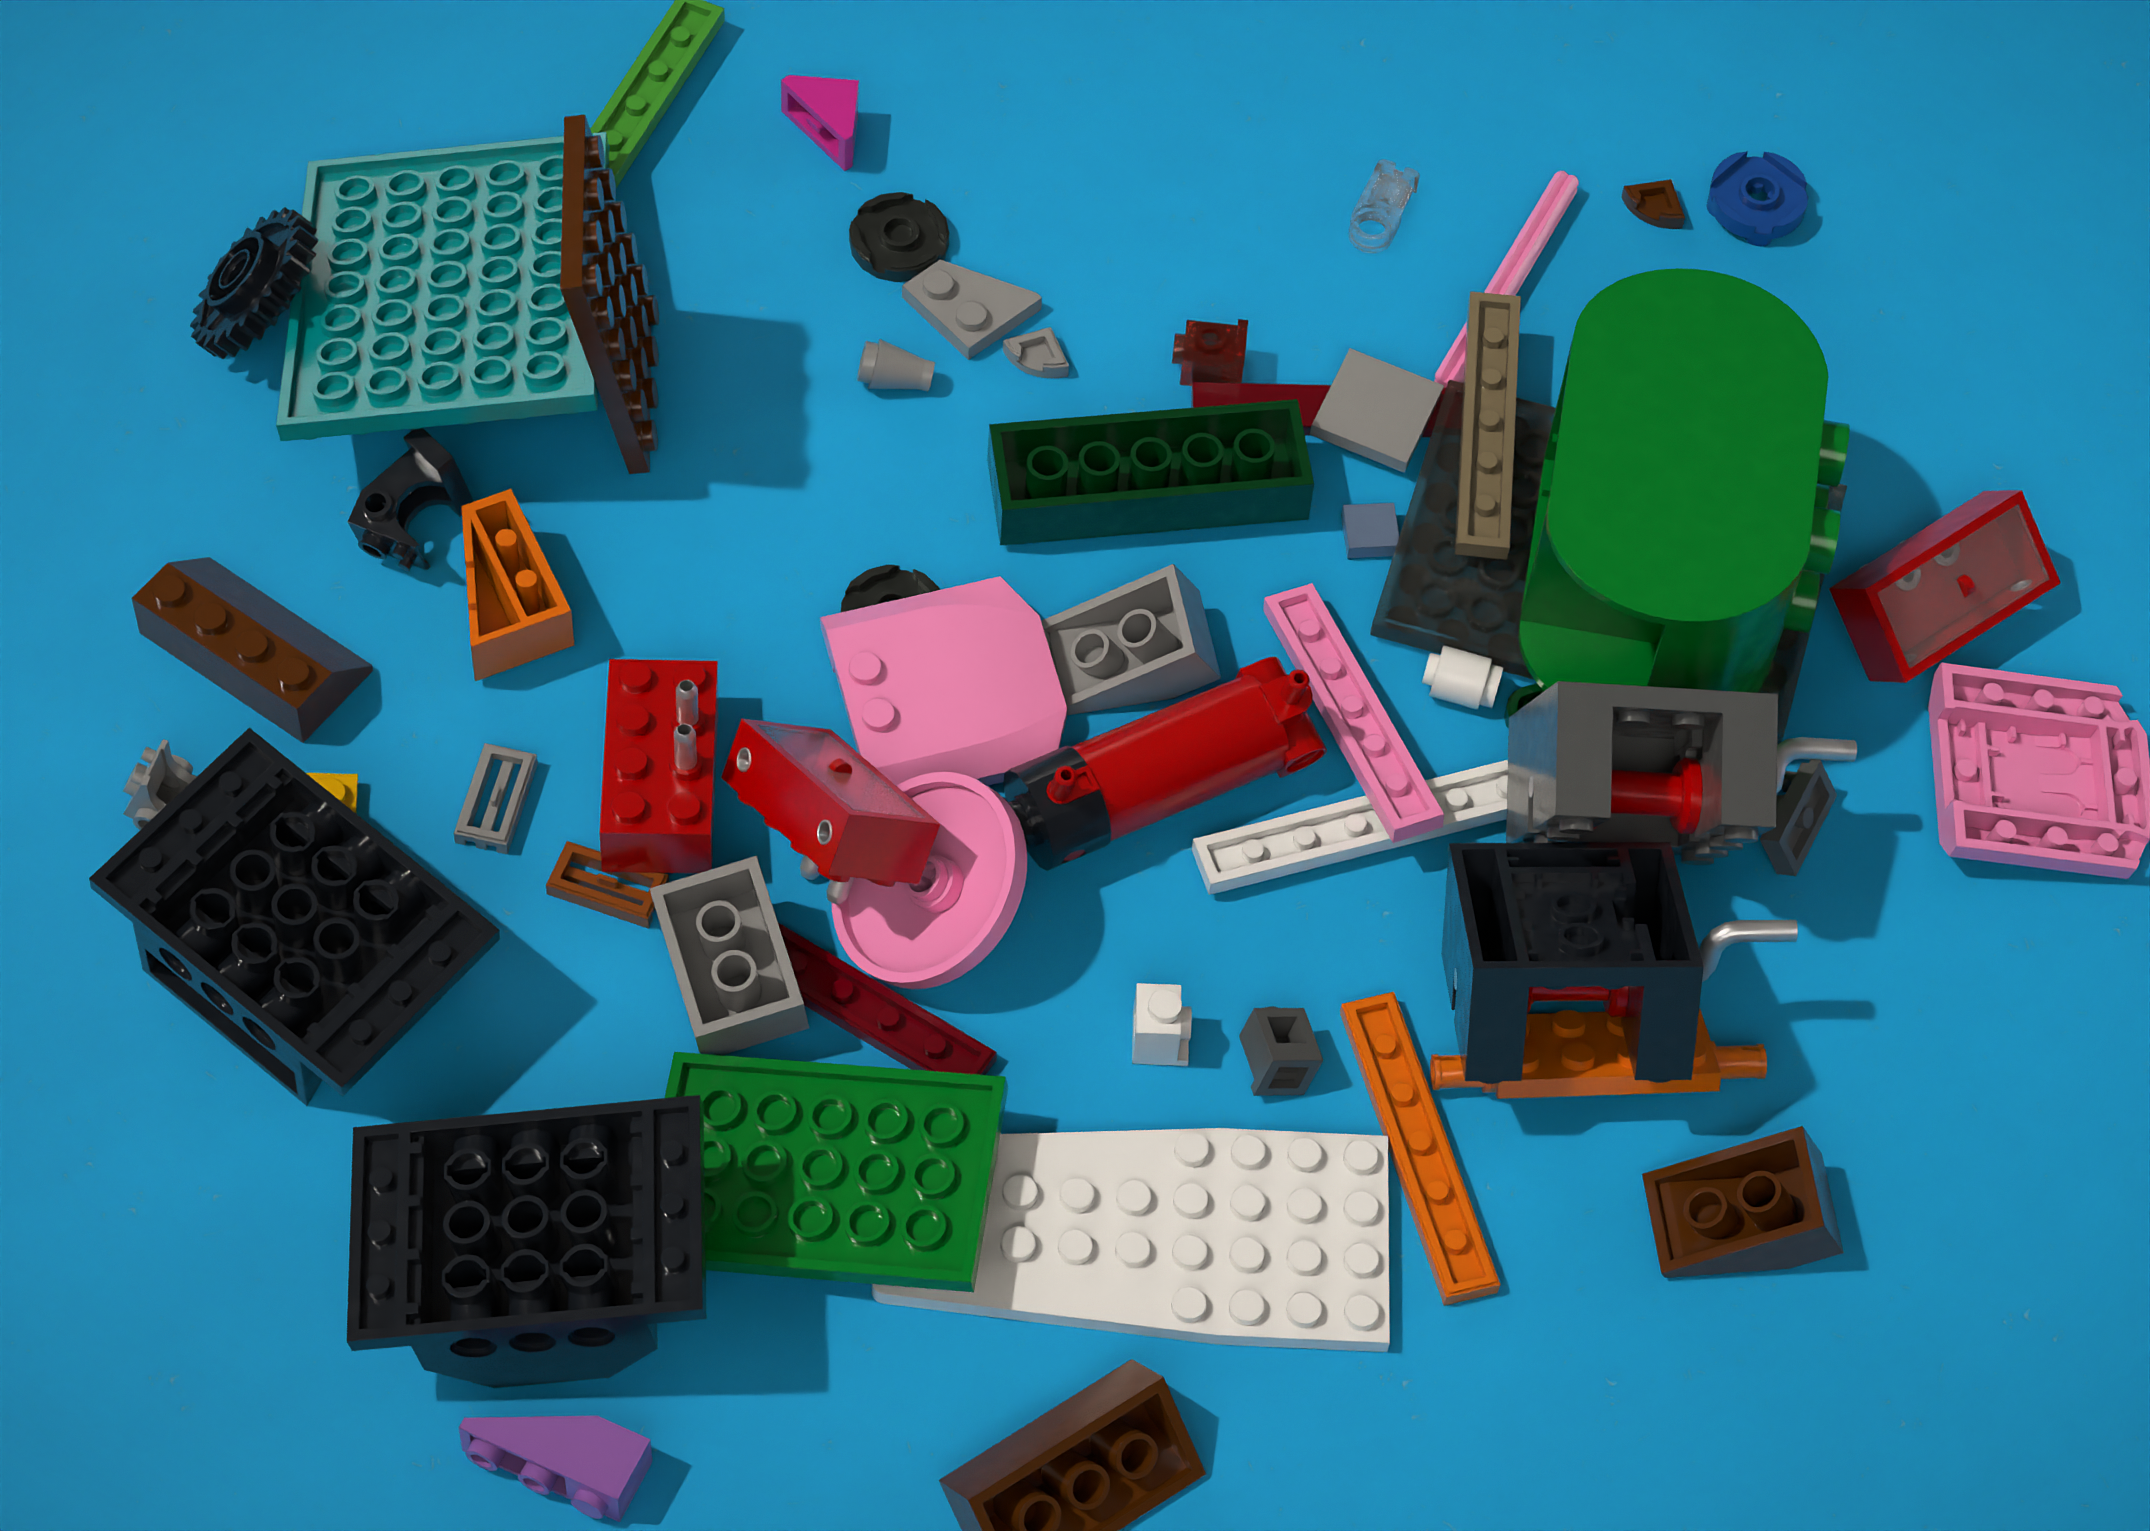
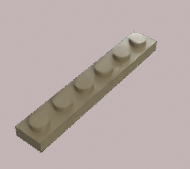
[1455,291,1521,560]

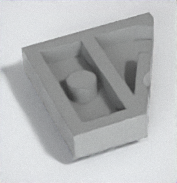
[902,260,1042,360]

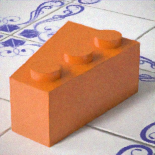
[461,489,574,681]

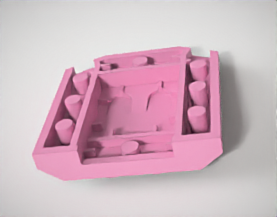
[820,576,1067,786]
[1928,663,2150,879]

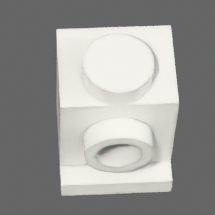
[1132,983,1192,1066]

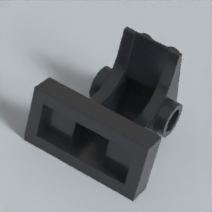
[347,428,474,571]

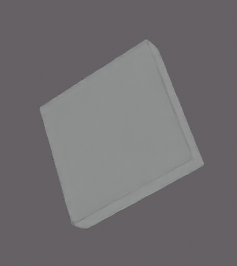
[1310,348,1444,473]

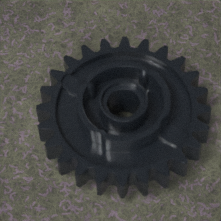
[190,207,318,359]

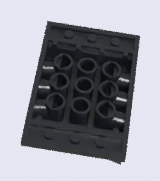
[89,728,500,1106]
[347,1095,707,1388]

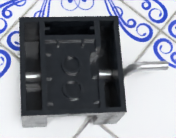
[1441,842,1798,1084]

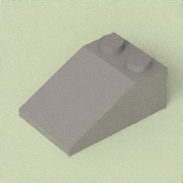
[1041,564,1221,715]

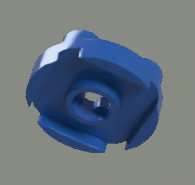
[1706,151,1809,247]

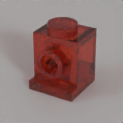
[1172,319,1248,386]

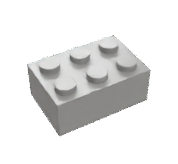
[649,856,809,1055]

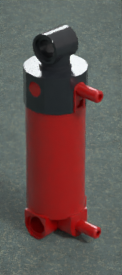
[1003,656,1327,871]

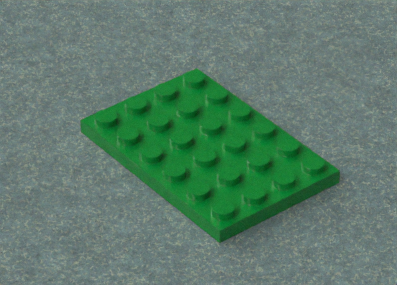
[665,1052,1008,1292]

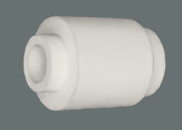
[1422,645,1503,710]

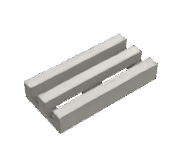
[454,743,538,855]

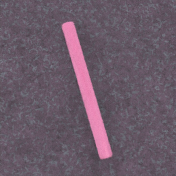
[1434,171,1579,389]

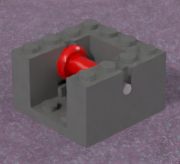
[1506,681,1857,865]

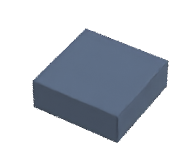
[1341,503,1401,558]

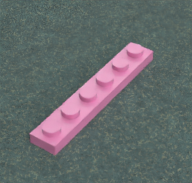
[1263,583,1444,843]

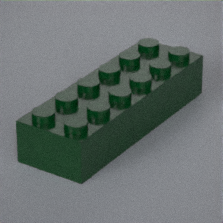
[987,399,1314,546]

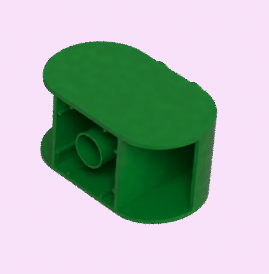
[1518,268,1850,693]

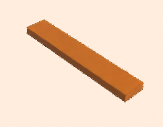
[1340,992,1500,1306]

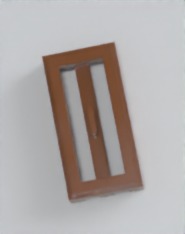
[546,841,669,929]

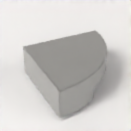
[1003,327,1069,378]

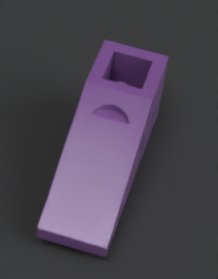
[459,1416,652,1522]

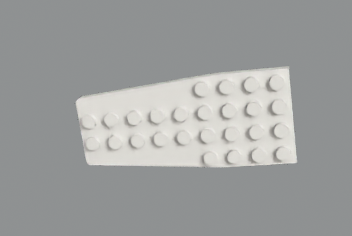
[872,1128,1390,1352]

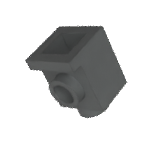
[1239,1006,1323,1096]

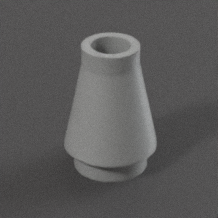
[857,339,935,392]

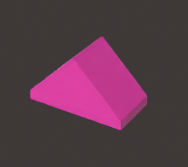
[781,75,859,171]

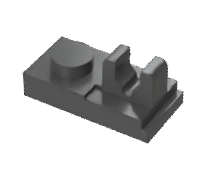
[1760,759,1837,876]

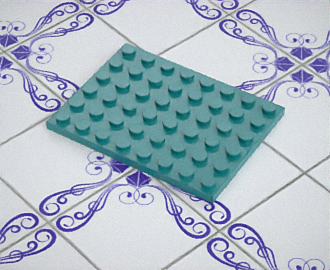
[276,132,610,441]

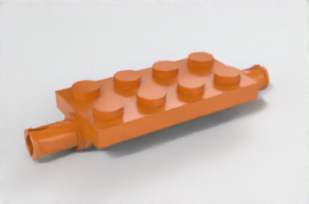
[1430,1008,1767,1099]

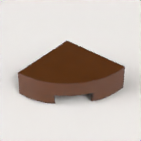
[1622,179,1685,229]

